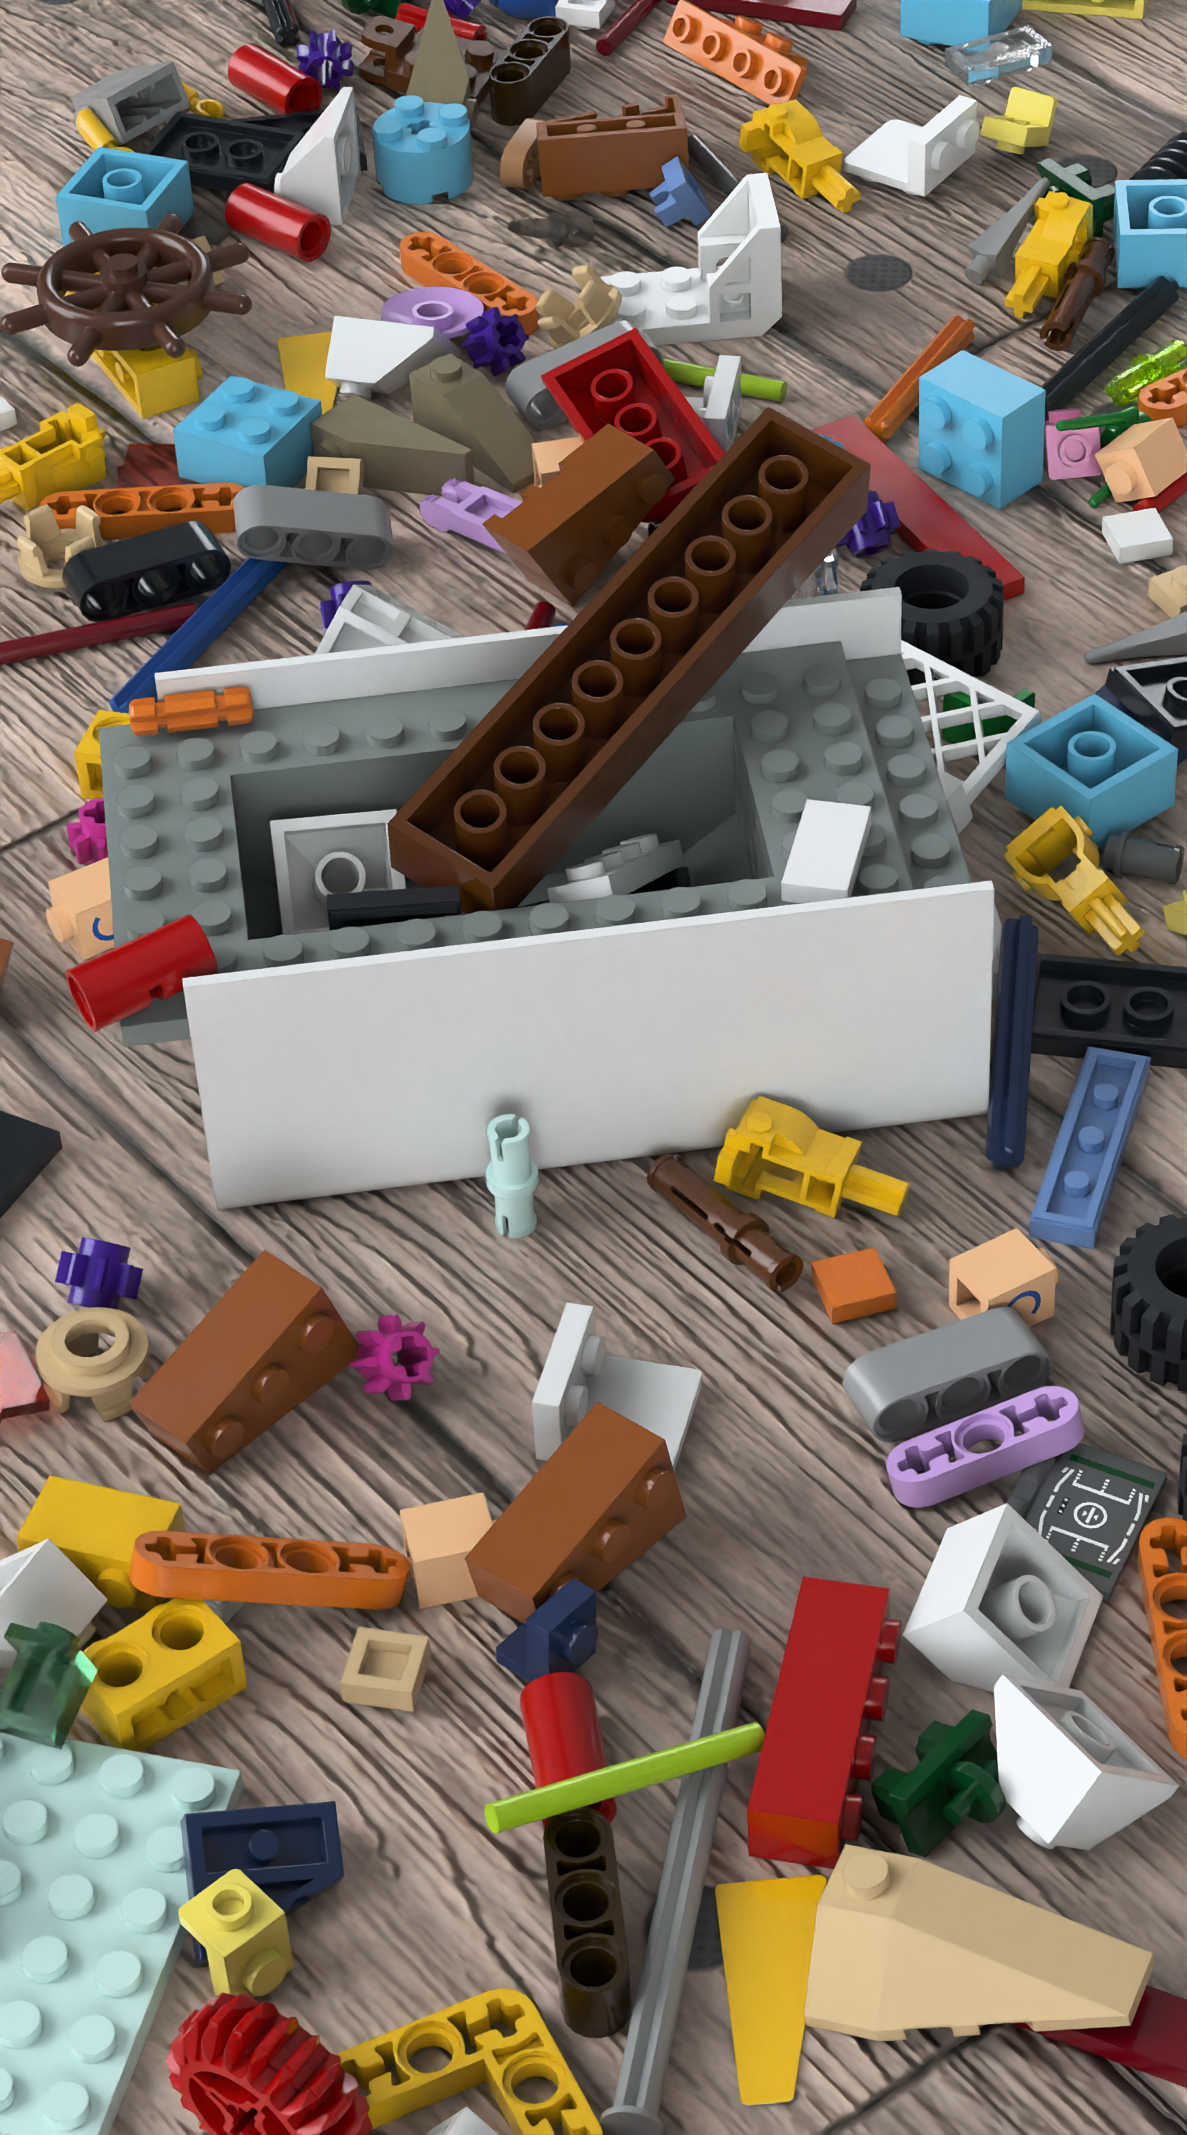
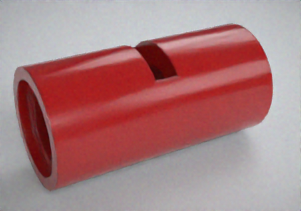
[228,43,323,114]
[225,183,331,262]
[65,914,218,1032]
[520,1672,617,1827]

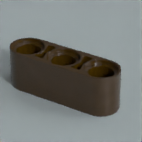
[489,16,571,126]
[543,1807,632,2038]

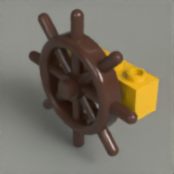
[0,214,252,419]

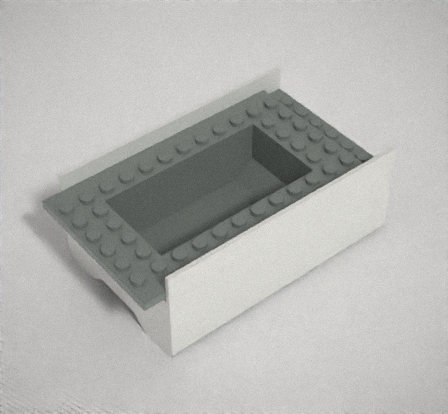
[99,587,1002,1210]

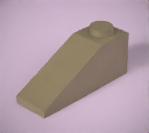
[406,0,478,128]
[409,353,538,493]
[310,394,474,496]

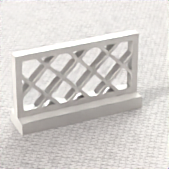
[901,640,1042,834]

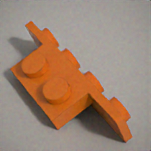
[664,0,808,105]

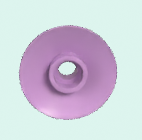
[381,286,484,339]

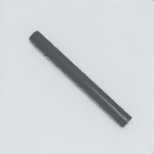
[688,135,788,242]

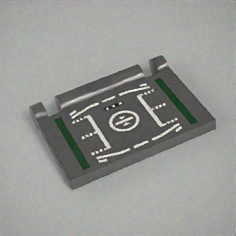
[1005,1442,1168,1603]

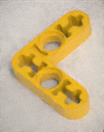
[337,1988,603,2135]

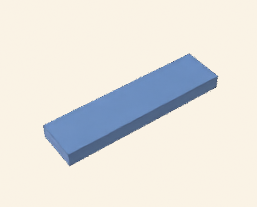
[1029,1046,1151,1249]

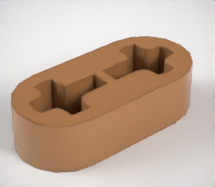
[500,118,546,190]

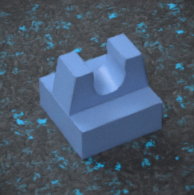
[649,156,712,227]

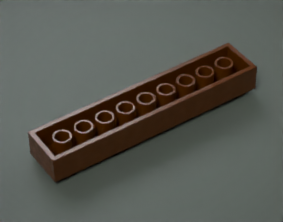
[387,406,871,914]

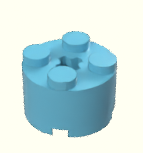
[372,95,474,204]

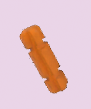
[129,687,254,737]

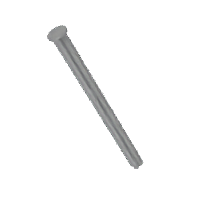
[599,1628,751,2135]

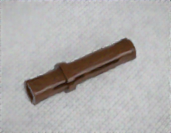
[1040,237,1115,351]
[647,1153,803,1292]

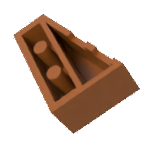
[536,94,689,201]
[482,424,675,607]
[129,1249,359,1475]
[465,1402,687,1625]

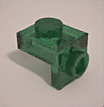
[0,1622,98,1750]

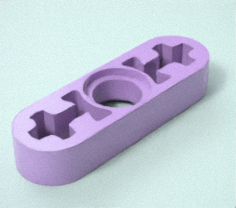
[886,1386,1085,1508]

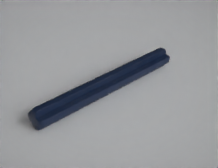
[985,914,1039,1171]

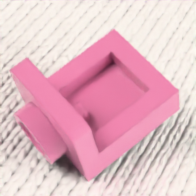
[1044,409,1102,480]

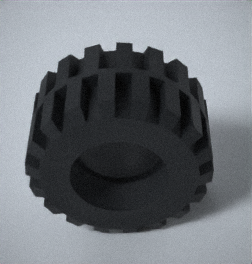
[860,549,1004,686]
[1110,1214,1187,1392]

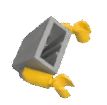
[73,62,223,152]

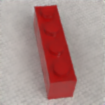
[747,1576,902,1869]

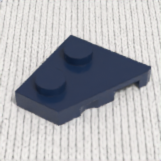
[180,1801,344,1968]

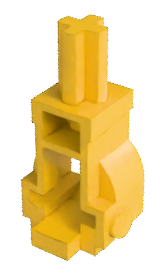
[739,99,861,213]
[1004,191,1093,318]
[0,402,107,511]
[1003,805,1145,956]
[713,1096,911,1218]

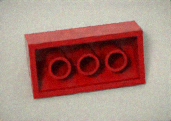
[541,328,725,523]

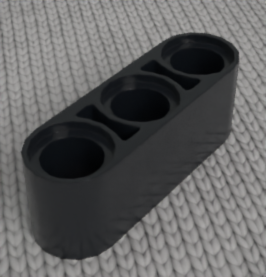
[62,521,231,622]

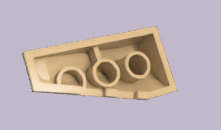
[804,1844,1155,2041]

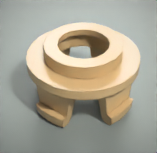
[535,264,622,349]
[17,505,106,589]
[36,1307,151,1422]

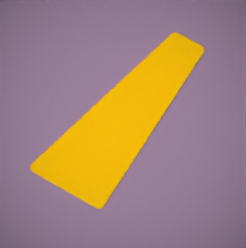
[277,332,338,415]
[715,1875,827,2106]

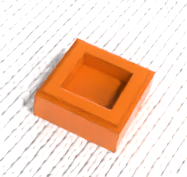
[811,1247,897,1324]

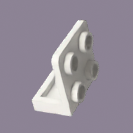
[844,95,980,197]

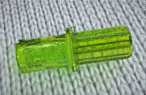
[1105,340,1187,407]

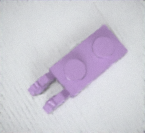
[419,478,522,554]

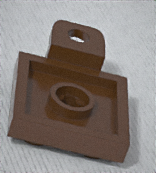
[359,16,506,107]

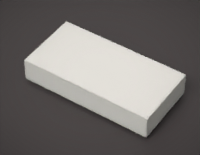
[781,799,872,903]

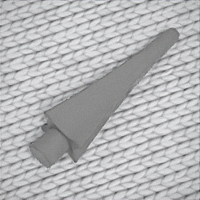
[965,177,1050,284]
[1084,611,1187,664]

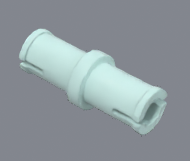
[486,1114,539,1239]

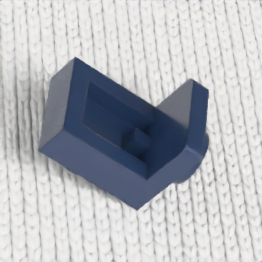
[496,1578,598,1682]

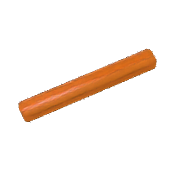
[864,315,975,443]

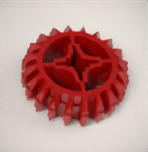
[165,1992,373,2135]

